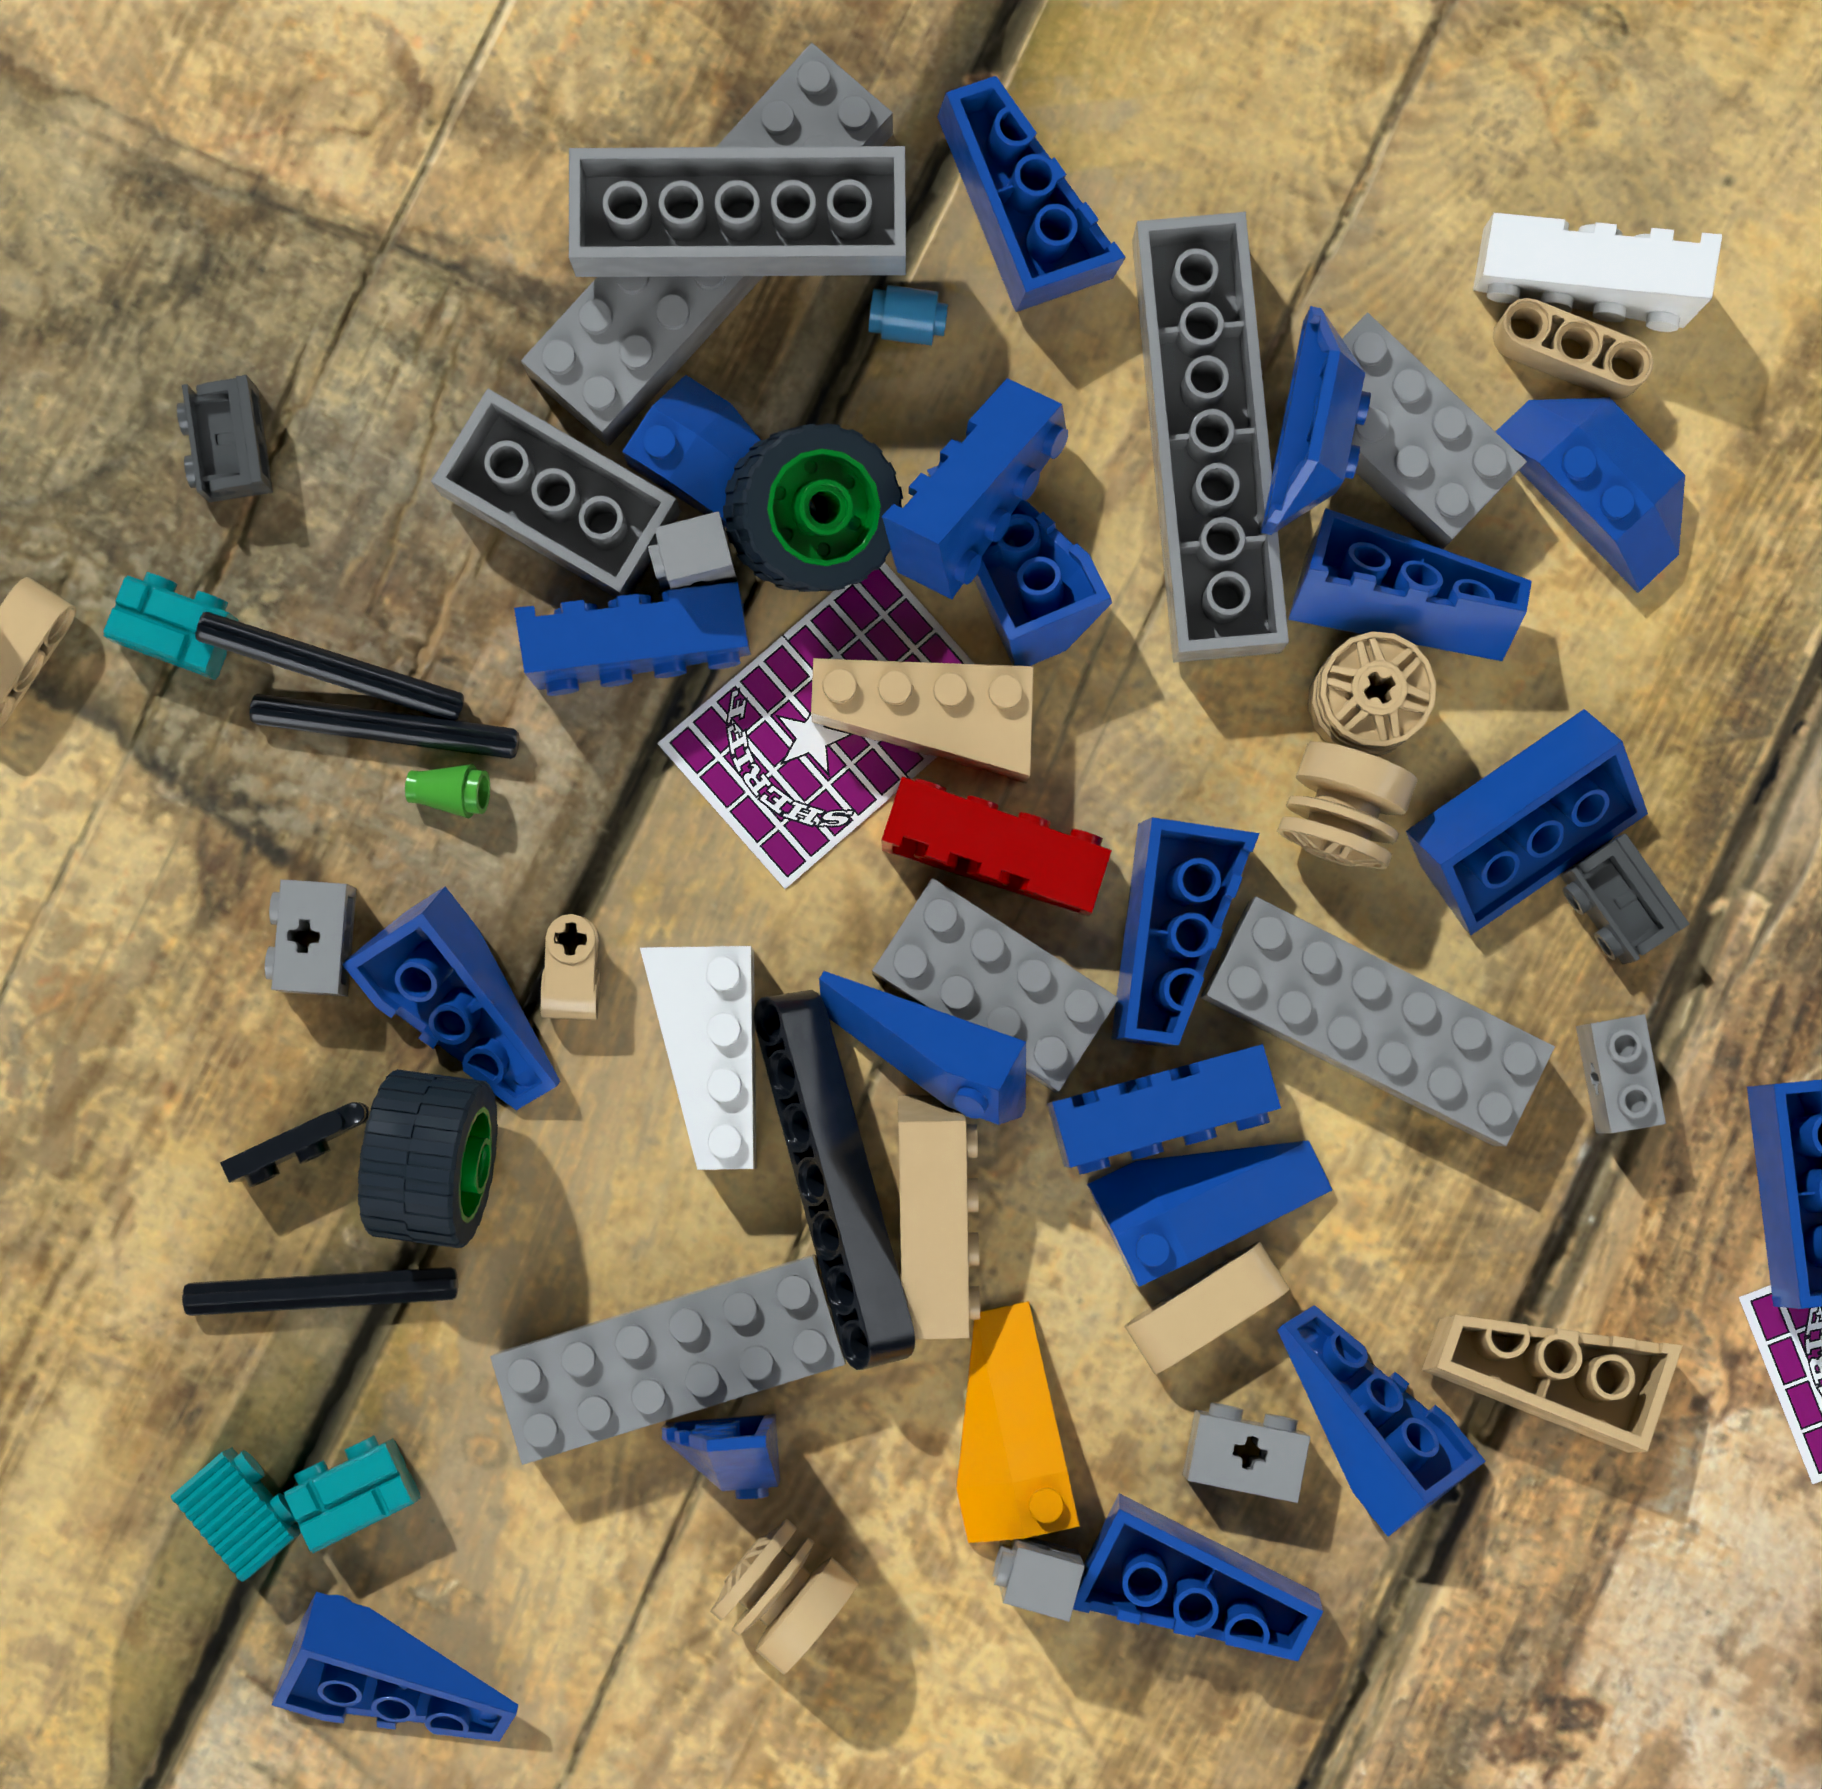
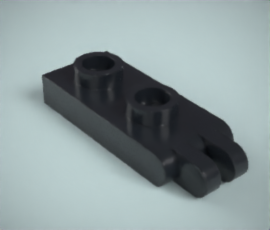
[220,1102,370,1188]

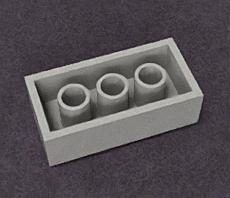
[1284,312,1527,549]
[431,388,681,598]
[872,878,1119,1093]

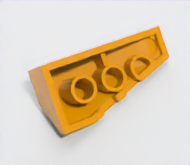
[956,1301,1080,1543]

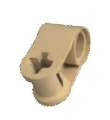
[541,914,600,1020]

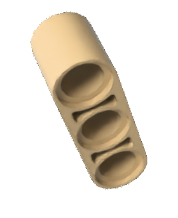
[1493,298,1654,399]
[0,577,76,729]
[1125,1241,1290,1374]

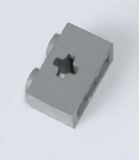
[648,511,738,590]
[265,879,357,997]
[1576,1014,1666,1134]
[1182,1402,1310,1503]
[992,1537,1085,1622]

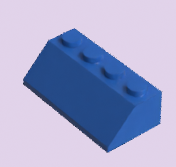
[1406,709,1648,935]

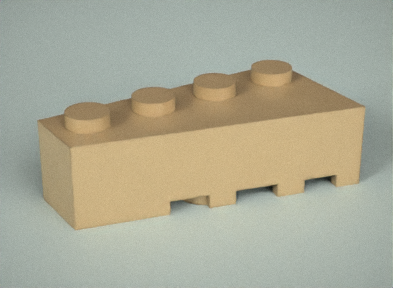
[811,658,1034,783]
[898,1095,980,1339]
[1422,1315,1683,1453]

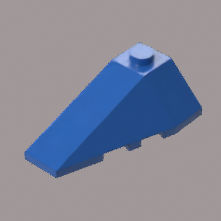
[622,375,817,528]
[927,466,1112,666]
[342,886,560,1110]
[819,971,1026,1125]
[1087,1140,1332,1287]
[1277,1305,1486,1537]
[661,1414,780,1499]
[272,1591,518,1742]

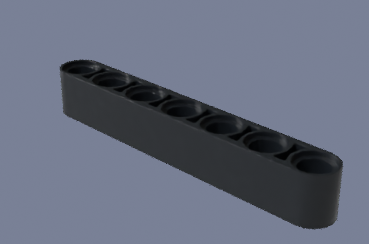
[754,990,915,1370]

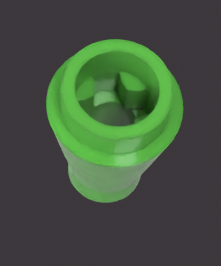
[405,764,490,818]

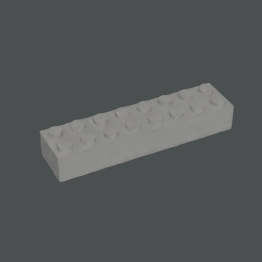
[521,43,893,447]
[1132,212,1289,663]

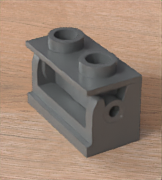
[177,375,273,503]
[1560,833,1690,964]

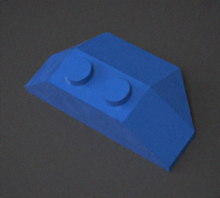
[1261,306,1371,535]
[1495,397,1685,593]

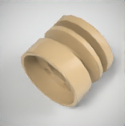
[1308,631,1436,756]
[1277,741,1418,869]
[710,1518,860,1674]

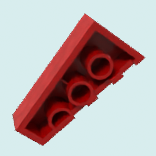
[881,776,1112,917]

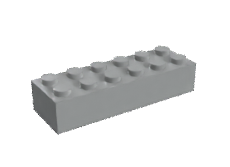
[569,146,906,277]
[1200,896,1555,1146]
[490,1254,846,1465]

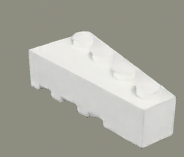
[1473,213,1722,332]
[640,946,757,1170]

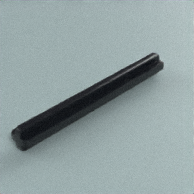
[195,612,464,721]
[249,694,519,759]
[182,1267,458,1316]

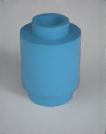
[868,285,948,346]

